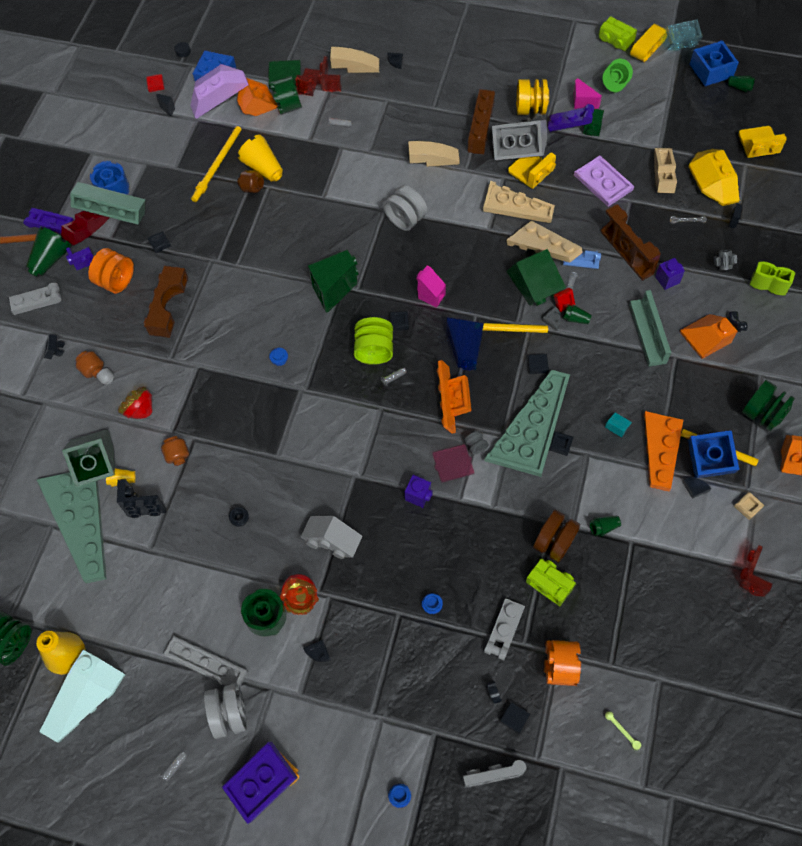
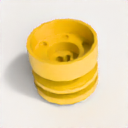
[516,79,549,115]

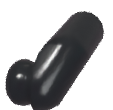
[729,311,748,332]

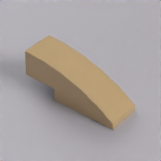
[330,47,379,73]
[408,141,460,167]
[654,148,677,193]

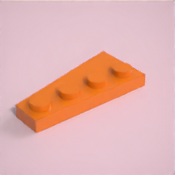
[644,411,683,492]

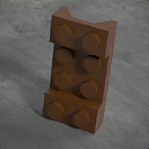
[600,204,661,281]

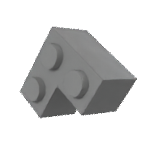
[301,516,362,559]

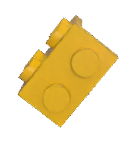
[738,126,786,158]
[508,152,556,189]

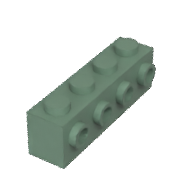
[70,182,145,225]

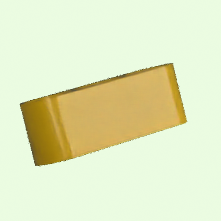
[630,24,669,62]

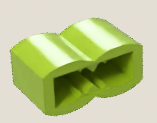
[750,262,795,295]

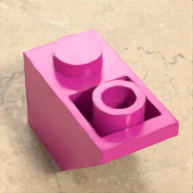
[417,265,446,308]

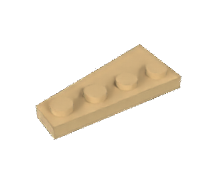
[483,180,555,223]
[507,221,583,263]

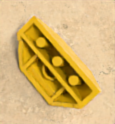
[689,149,739,206]

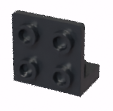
[117,479,166,518]

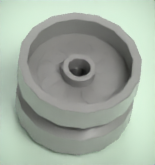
[383,185,427,231]
[204,683,247,739]

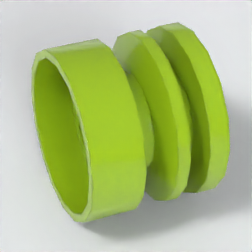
[354,317,393,364]

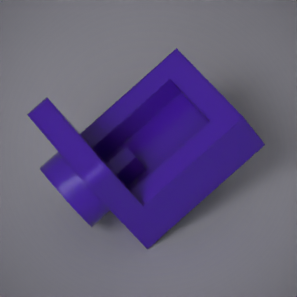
[66,247,94,270]

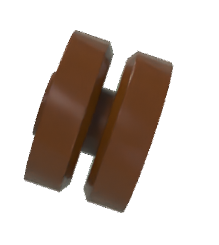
[533,509,581,563]

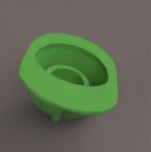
[602,58,633,93]

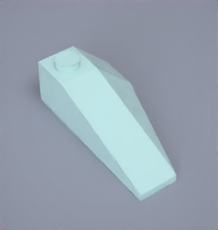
[40,650,125,743]

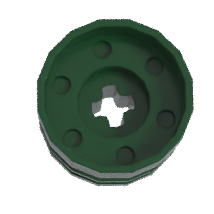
[742,380,795,432]
[0,610,32,666]

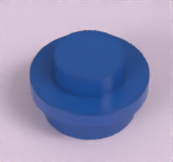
[269,348,288,366]
[422,593,443,614]
[389,784,411,808]

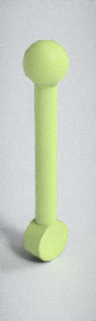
[605,711,641,750]

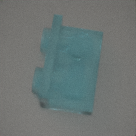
[666,19,702,51]

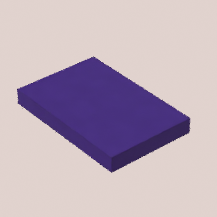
[222,741,298,824]

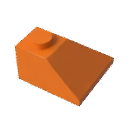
[237,78,278,116]
[680,314,738,359]

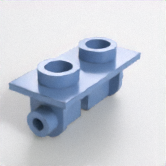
[563,250,601,269]

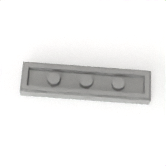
[163,636,248,689]

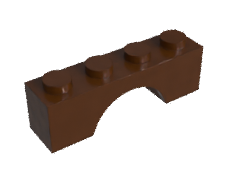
[468,89,495,155]
[144,266,188,338]

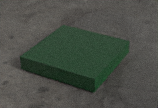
[269,60,301,89]

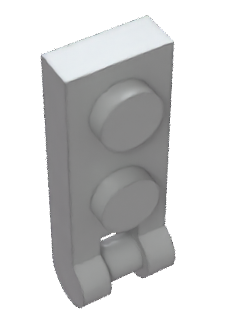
[9,283,62,315]
[484,598,525,661]
[463,760,526,788]

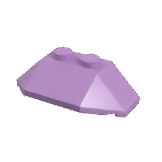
[191,64,249,119]

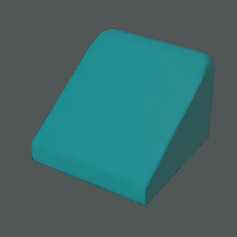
[605,412,632,438]

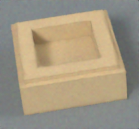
[734,492,765,520]

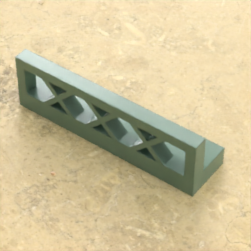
[629,290,671,367]

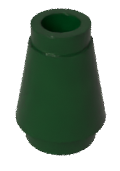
[728,76,755,92]
[563,304,592,325]
[589,515,621,537]

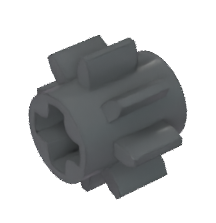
[713,250,737,270]

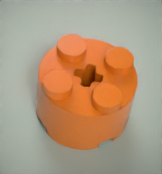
[544,640,581,686]

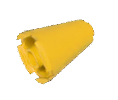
[238,135,283,182]
[36,631,85,675]

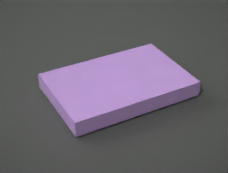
[574,155,634,207]

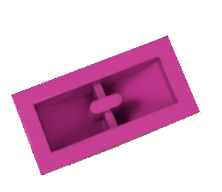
[573,78,602,109]

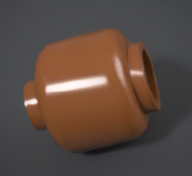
[76,351,104,378]
[161,436,189,466]

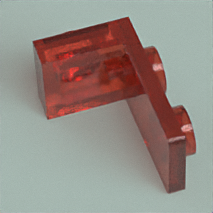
[318,56,342,92]
[295,68,320,96]
[739,545,773,597]

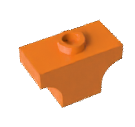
[780,435,802,475]

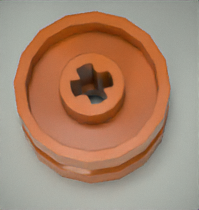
[88,248,134,294]

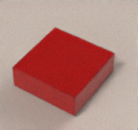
[146,74,165,92]
[554,288,575,312]

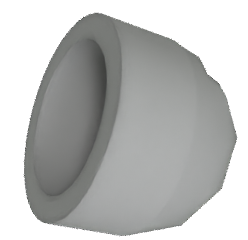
[97,368,114,385]

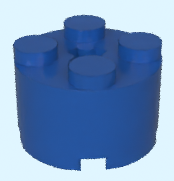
[90,161,129,195]

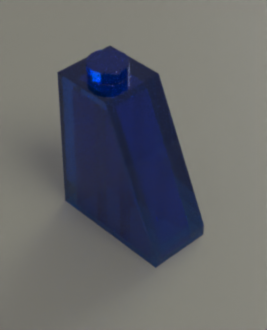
[447,318,484,370]

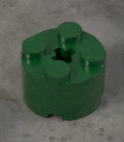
[270,76,302,115]
[241,589,287,637]

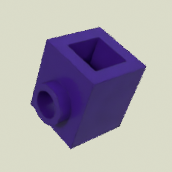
[655,258,685,290]
[405,475,433,508]

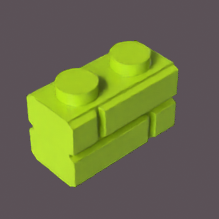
[599,16,637,51]
[526,558,576,607]

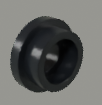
[229,507,249,527]

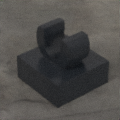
[44,334,65,359]

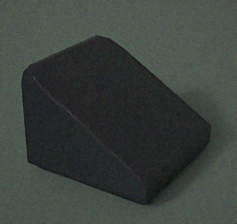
[156,94,175,116]

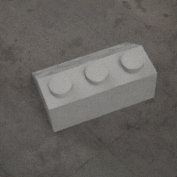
[492,120,547,160]

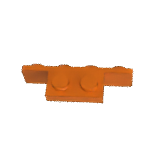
[437,360,472,434]

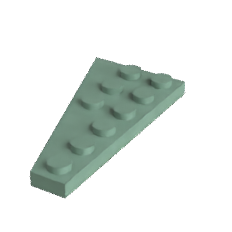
[484,370,570,477]
[37,473,106,583]

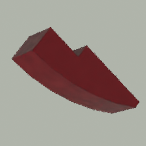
[61,211,110,245]

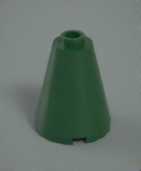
[26,226,72,277]

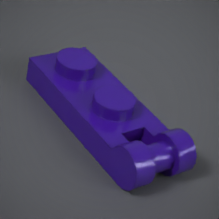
[548,104,594,132]
[23,208,74,233]

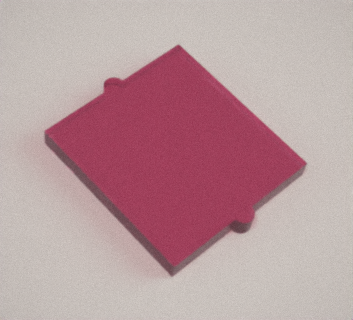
[433,445,474,482]

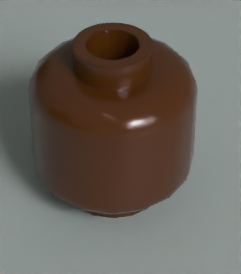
[238,170,264,193]

